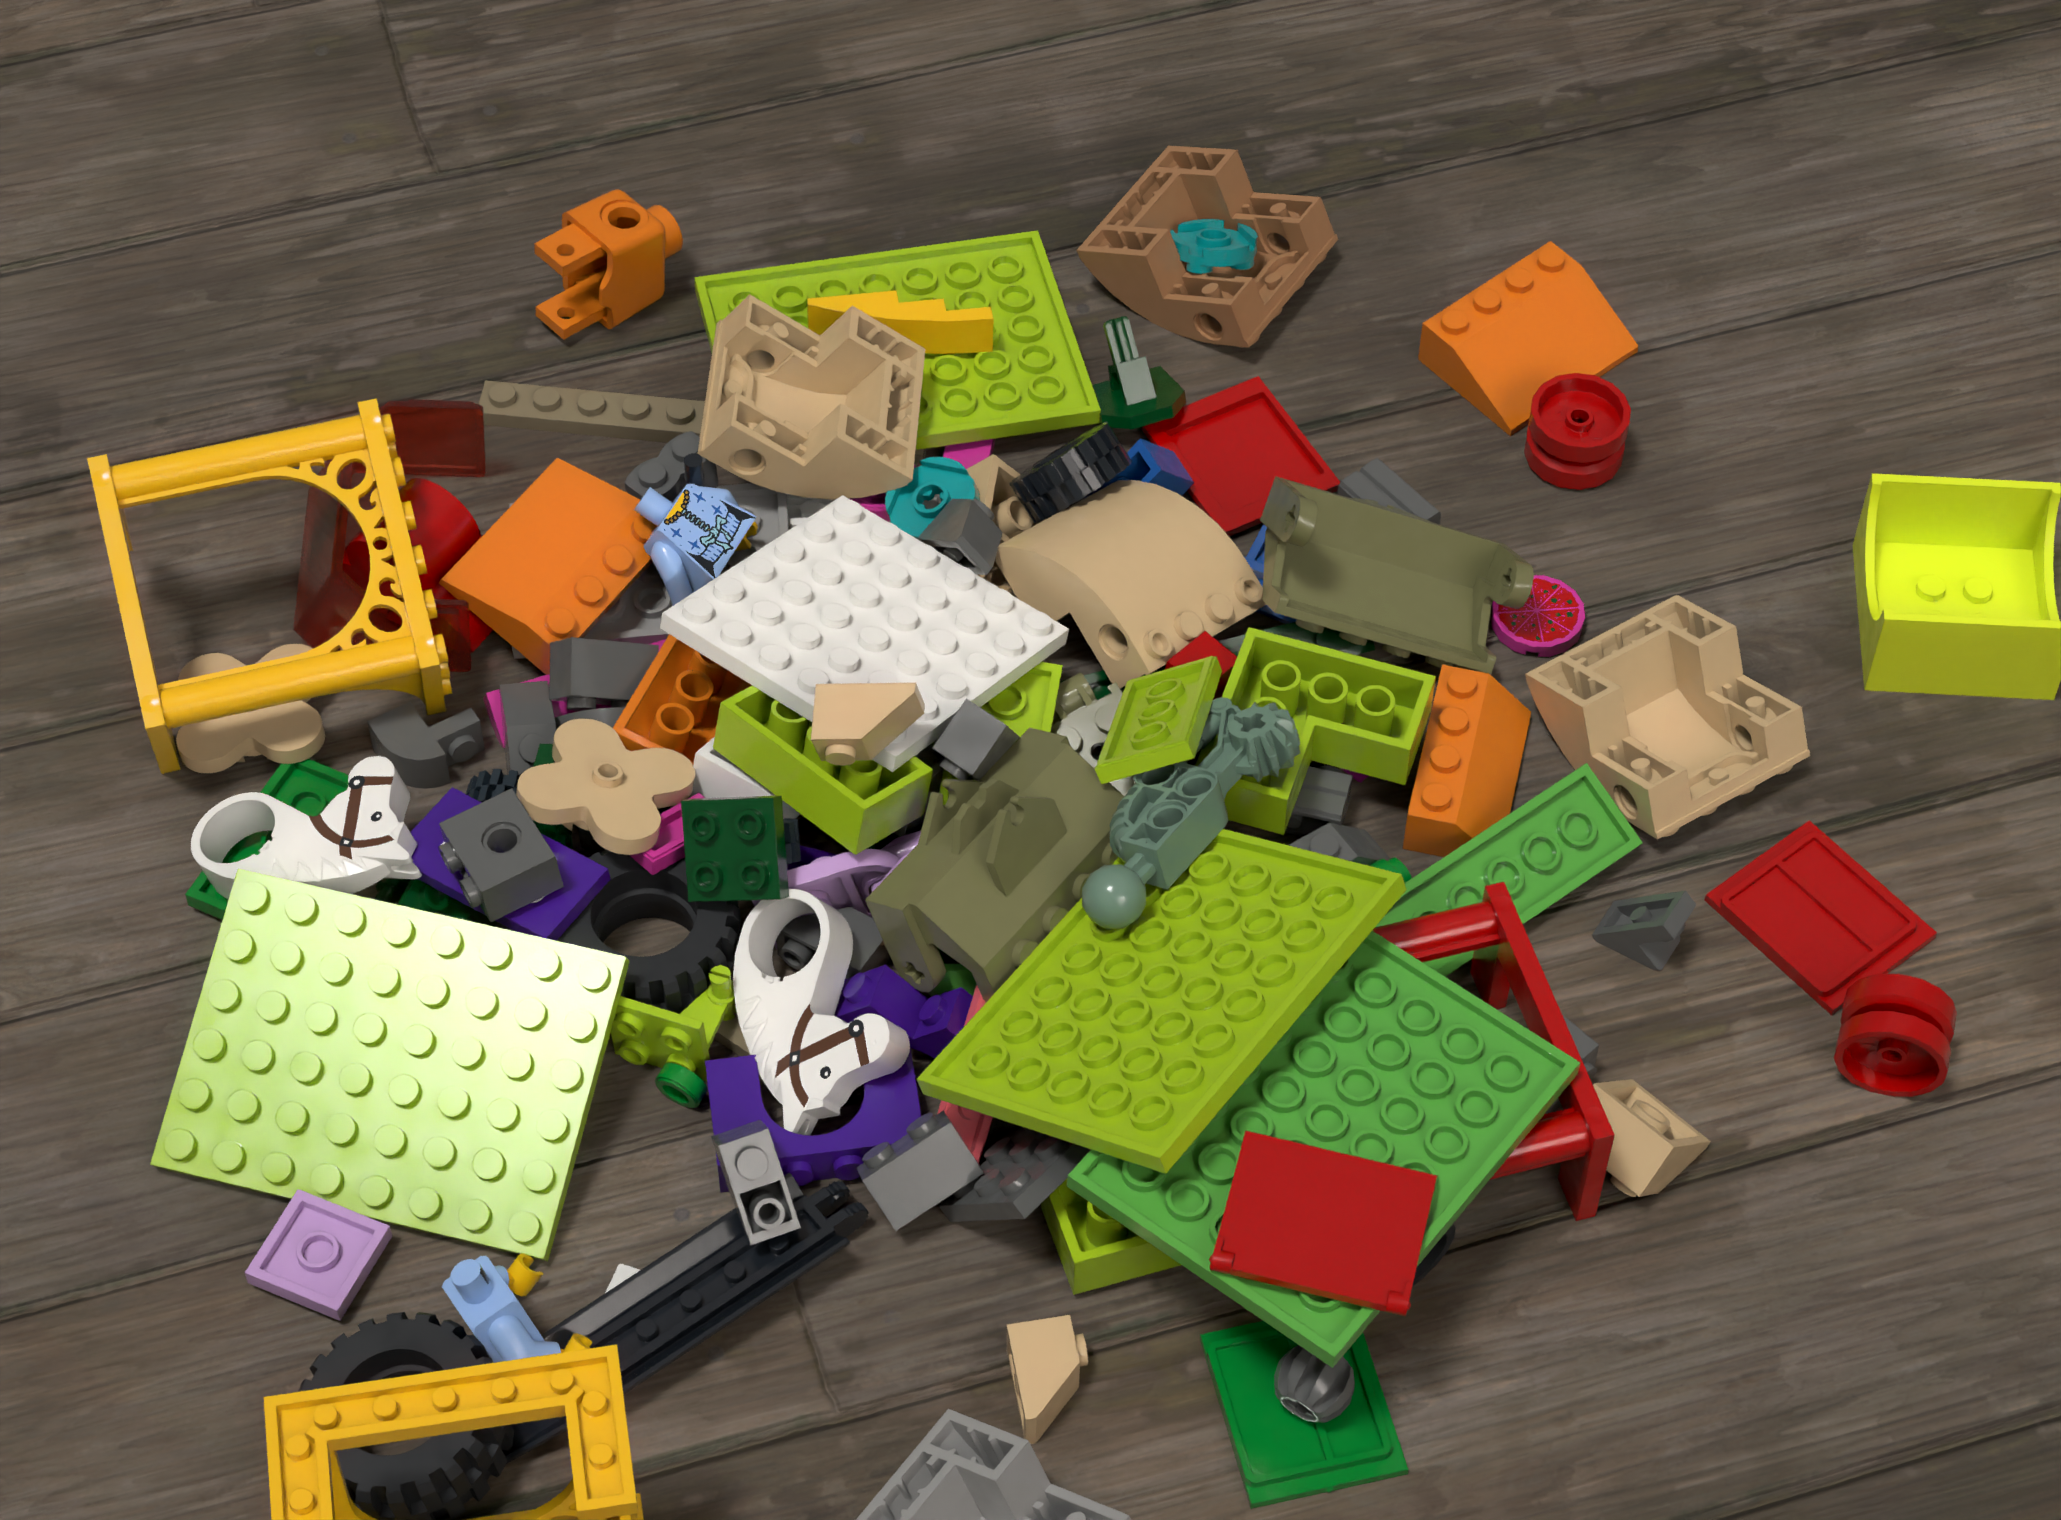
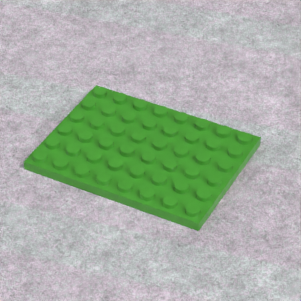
[1067,931,1581,1368]

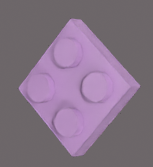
[245,1189,392,1321]

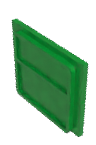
[1200,1321,1408,1509]

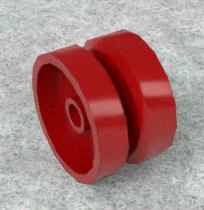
[1524,373,1631,490]
[1834,974,1957,1097]

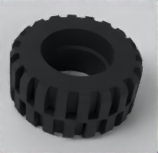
[557,851,742,1014]
[298,1312,514,1520]

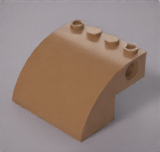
[1076,146,1338,348]

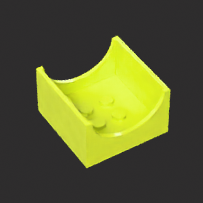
[1852,473,2061,700]

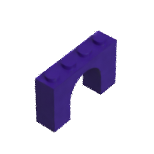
[705,1036,921,1193]

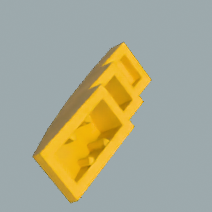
[807,290,994,354]

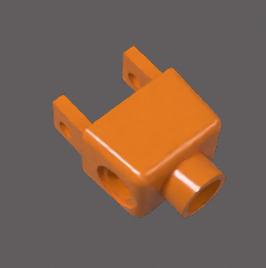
[534,189,683,340]

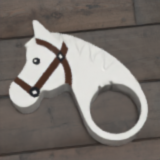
[191,756,422,900]
[733,889,910,1135]

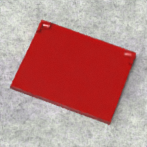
[1209,1131,1437,1317]

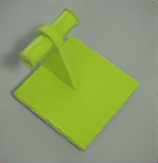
[611,965,737,1082]

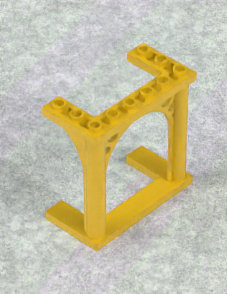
[87,398,452,774]
[264,1345,644,1520]

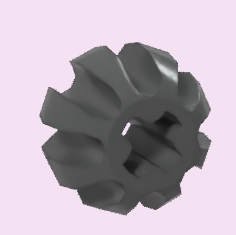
[1274,1345,1355,1423]

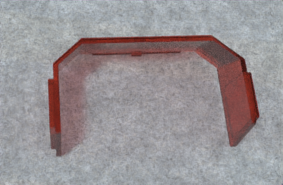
[293,399,486,672]

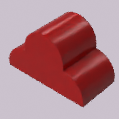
[326,478,493,652]

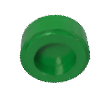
[655,1063,708,1108]

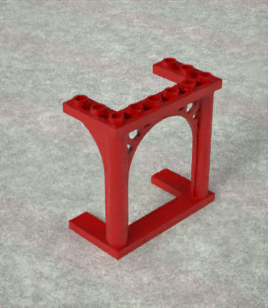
[1372,882,1615,1221]

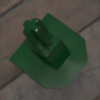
[1092,316,1186,429]

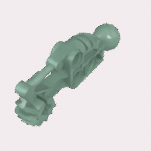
[1082,697,1300,929]

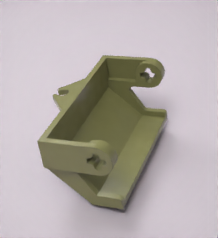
[1260,476,1534,674]
[865,728,1125,1002]

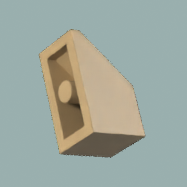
[811,683,925,766]
[1007,1315,1088,1444]

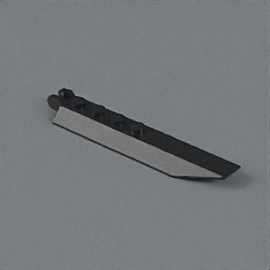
[502,1172,869,1464]

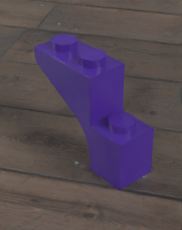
[834,965,973,1058]

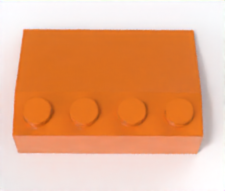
[1418,241,1639,436]
[439,458,656,675]

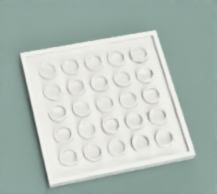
[660,495,1069,772]

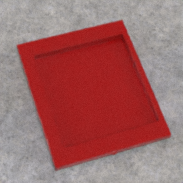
[1141,376,1340,536]
[1704,820,1937,1016]

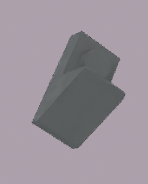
[1592,890,1696,971]

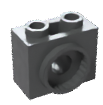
[438,788,564,922]

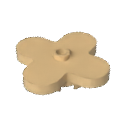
[176,644,325,773]
[516,719,695,855]

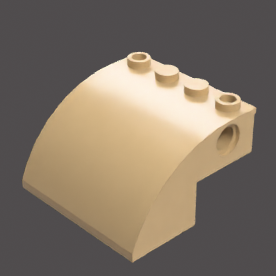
[697,294,925,500]
[995,480,1267,688]
[1525,595,1810,840]

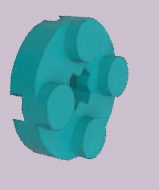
[1170,219,1258,274]
[885,457,980,539]

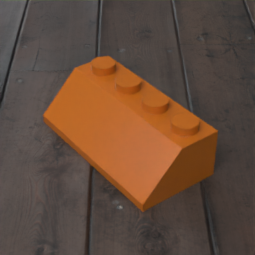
[613,634,752,765]
[1403,665,1531,857]

